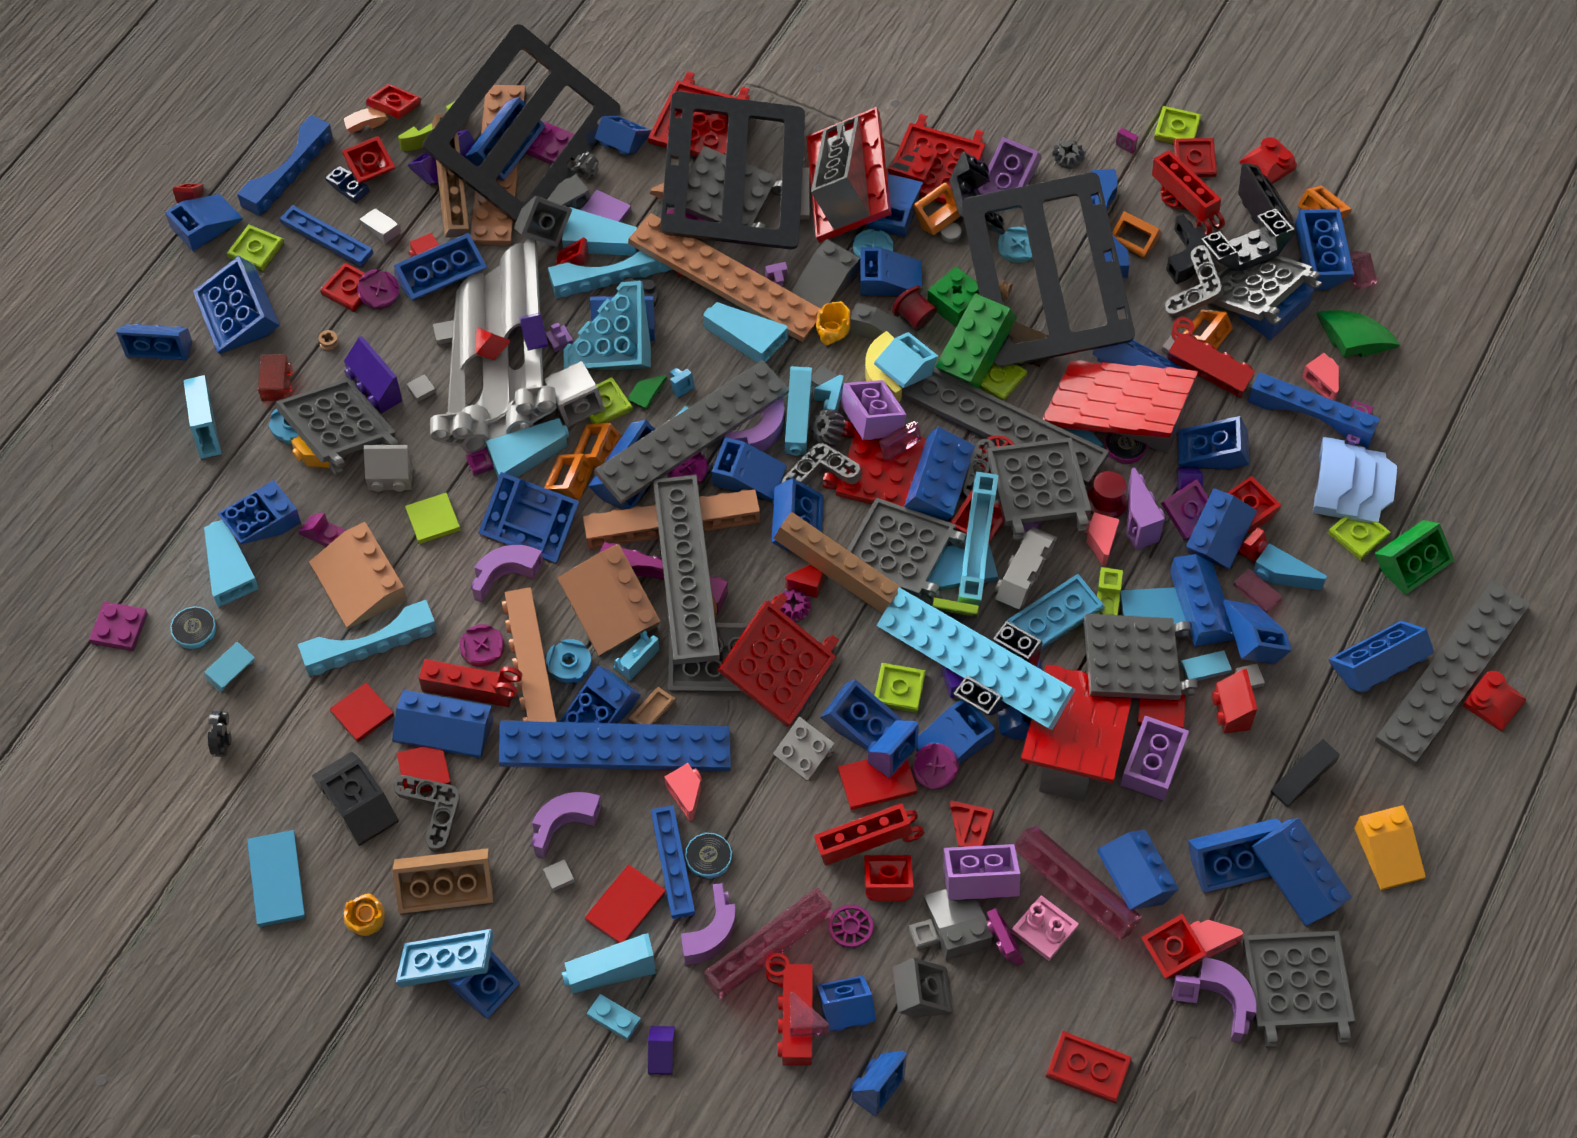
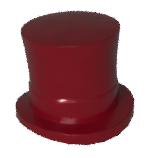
[892,286,937,331]
[1087,471,1127,518]

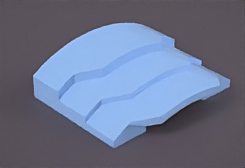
[1313,437,1397,523]

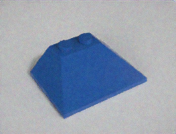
[478,472,580,563]

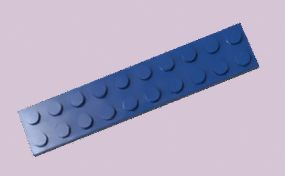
[499,721,731,771]

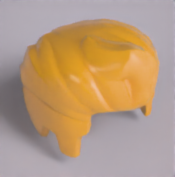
[816,301,851,345]
[344,893,385,936]

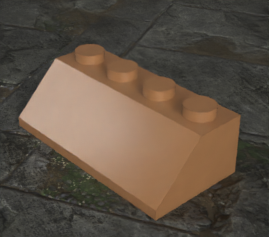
[392,848,494,914]

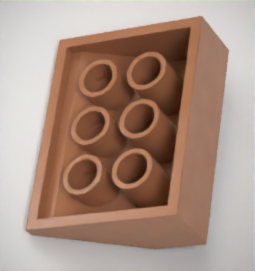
[309,522,407,629]
[557,543,660,656]

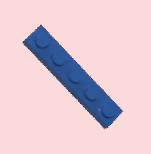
[280,205,374,267]
[651,805,695,919]

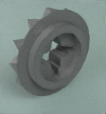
[1052,140,1084,167]

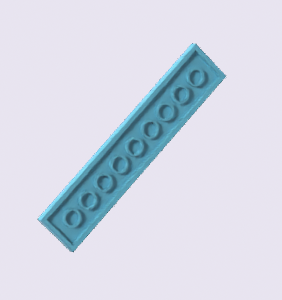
[876,588,1075,730]

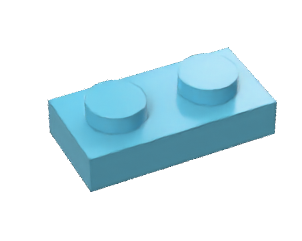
[587,994,641,1041]

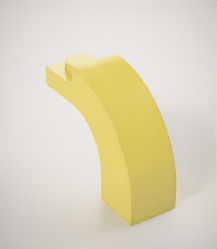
[865,331,902,402]

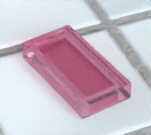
[879,420,922,461]
[1233,569,1282,613]

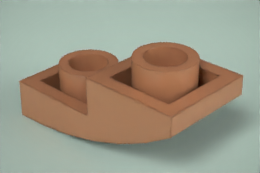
[344,107,388,134]

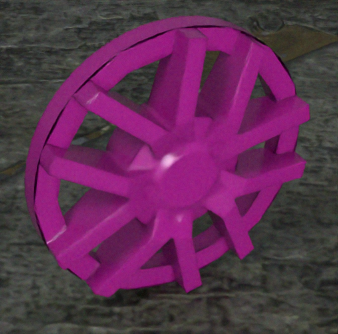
[829,905,873,949]

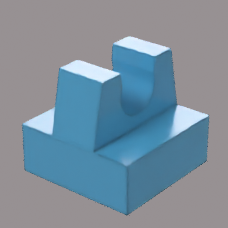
[670,368,695,398]

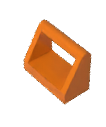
[913,183,961,235]
[1297,185,1352,219]
[1112,211,1162,258]
[1182,309,1233,350]
[573,423,621,469]
[544,454,594,501]

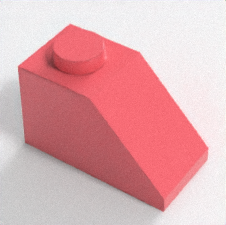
[1302,353,1339,401]
[1084,513,1119,566]
[664,763,702,822]
[1190,920,1243,962]

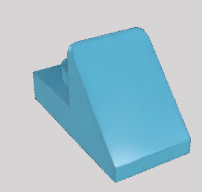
[814,375,844,411]

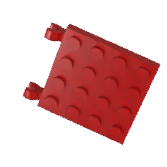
[648,71,750,157]
[890,114,985,204]
[823,421,926,508]
[717,593,839,727]

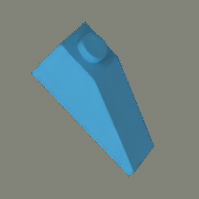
[1253,544,1327,590]

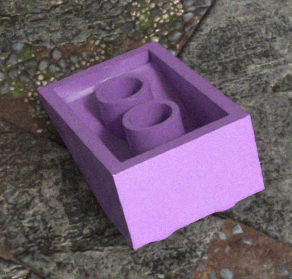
[978,137,1042,194]

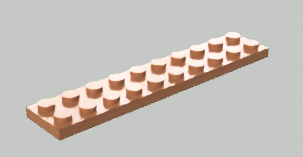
[471,85,526,246]
[628,213,821,343]

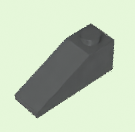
[547,175,590,209]
[850,303,916,340]

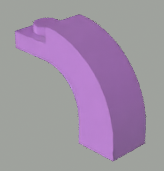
[725,398,784,452]
[471,545,543,602]
[531,792,602,858]
[681,883,736,965]
[1198,957,1256,1042]

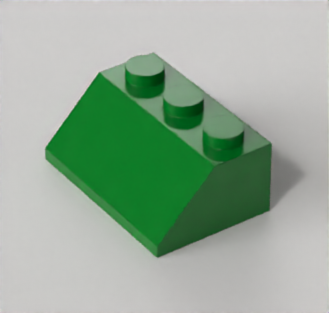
[1375,520,1455,594]

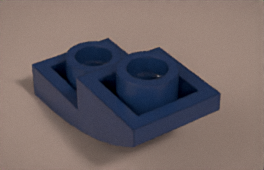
[325,166,370,203]

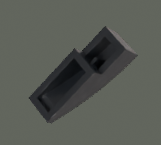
[1270,739,1340,807]

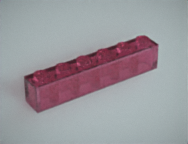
[1014,826,1143,940]
[704,887,832,1000]

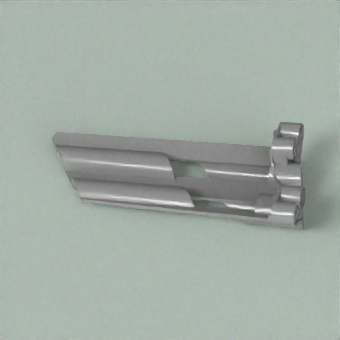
[430,238,556,453]

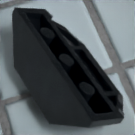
[1238,163,1294,226]

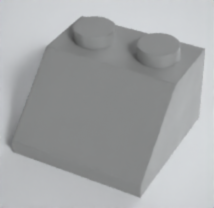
[364,445,413,492]

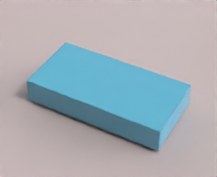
[1181,650,1232,681]

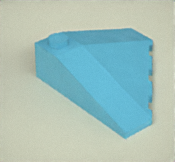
[564,281,651,370]

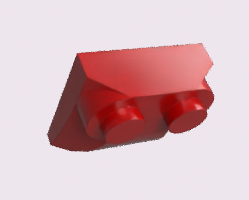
[342,136,396,184]
[1239,137,1297,184]
[1227,476,1281,533]
[951,491,1004,545]
[1463,671,1527,732]
[864,855,914,902]
[1141,913,1207,980]

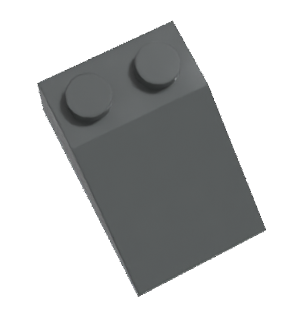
[791,239,860,309]
[923,889,993,961]

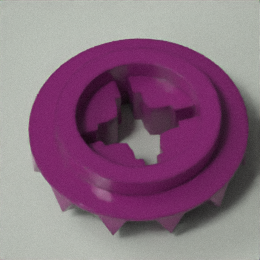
[780,588,811,621]

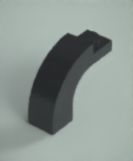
[1166,214,1206,284]

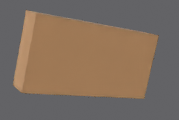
[629,686,676,724]

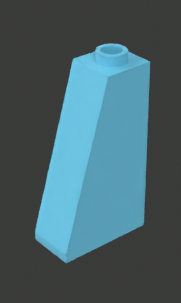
[562,207,637,256]
[703,302,788,363]
[785,366,812,456]
[184,375,222,459]
[486,418,570,478]
[204,520,259,607]
[562,933,656,994]

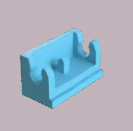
[613,630,659,681]
[204,642,255,692]

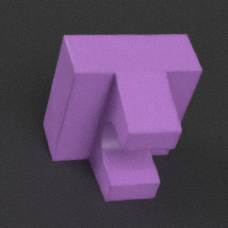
[765,262,787,287]
[545,323,573,352]
[1172,974,1200,1003]

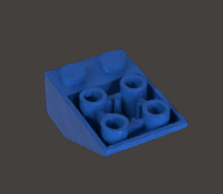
[867,174,923,237]
[165,194,243,251]
[860,247,922,296]
[712,437,787,501]
[218,480,301,545]
[1223,600,1292,664]
[559,666,641,724]
[916,699,995,764]

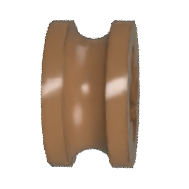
[999,280,1013,301]
[318,330,338,351]

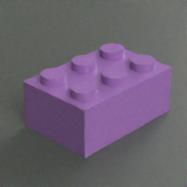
[840,380,907,440]
[1120,716,1189,801]
[943,844,1020,900]

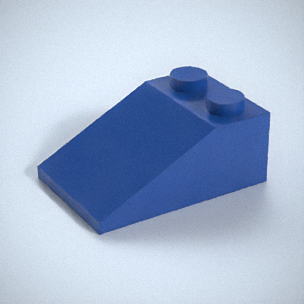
[1178,416,1249,469]
[820,679,903,751]
[851,1051,907,1117]

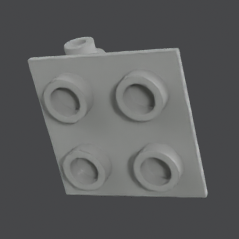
[773,717,835,780]

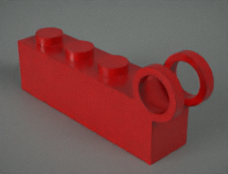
[1152,150,1225,236]
[1167,317,1255,399]
[418,659,523,707]
[814,803,925,866]
[765,953,812,1066]

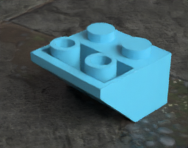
[874,332,938,388]

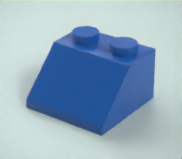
[594,116,652,155]
[867,720,919,778]
[446,950,520,1019]
[817,975,876,1031]

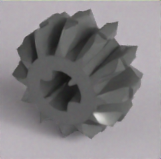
[810,409,846,446]

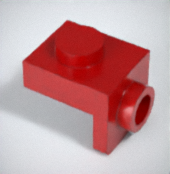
[1238,528,1268,562]

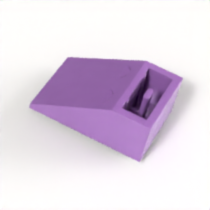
[1126,468,1165,550]

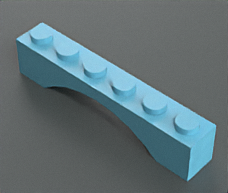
[548,251,672,299]
[957,472,998,606]
[298,600,437,677]

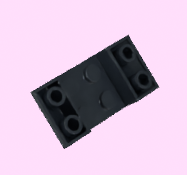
[950,152,1005,235]
[1201,209,1295,271]
[953,621,1043,716]
[312,752,399,846]

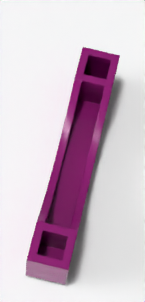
[599,542,728,614]

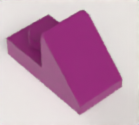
[298,513,346,547]

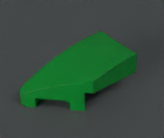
[628,375,667,410]

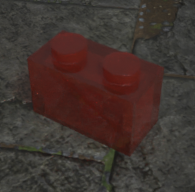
[258,354,293,401]

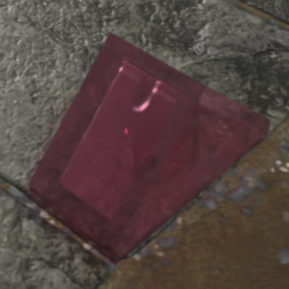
[1350,251,1377,289]
[789,992,829,1037]

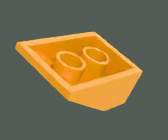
[1354,805,1426,890]

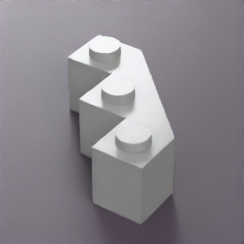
[995,527,1057,609]

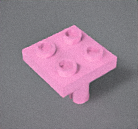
[1011,895,1079,961]

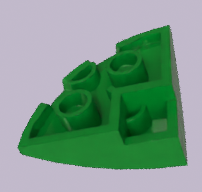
[1316,310,1400,358]

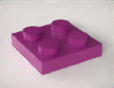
[525,120,574,165]
[1161,479,1209,539]
[89,602,148,651]
[987,908,1025,966]

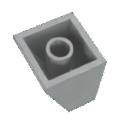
[544,362,605,428]

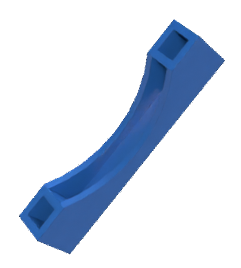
[237,115,333,216]
[1091,169,1130,278]
[1248,372,1380,448]

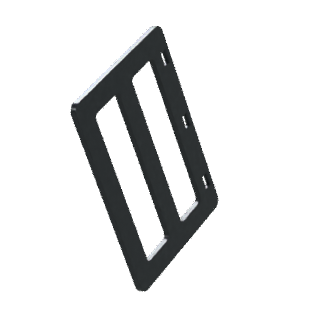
[423,24,620,223]
[660,92,805,250]
[961,172,1135,368]

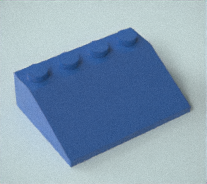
[193,256,280,354]

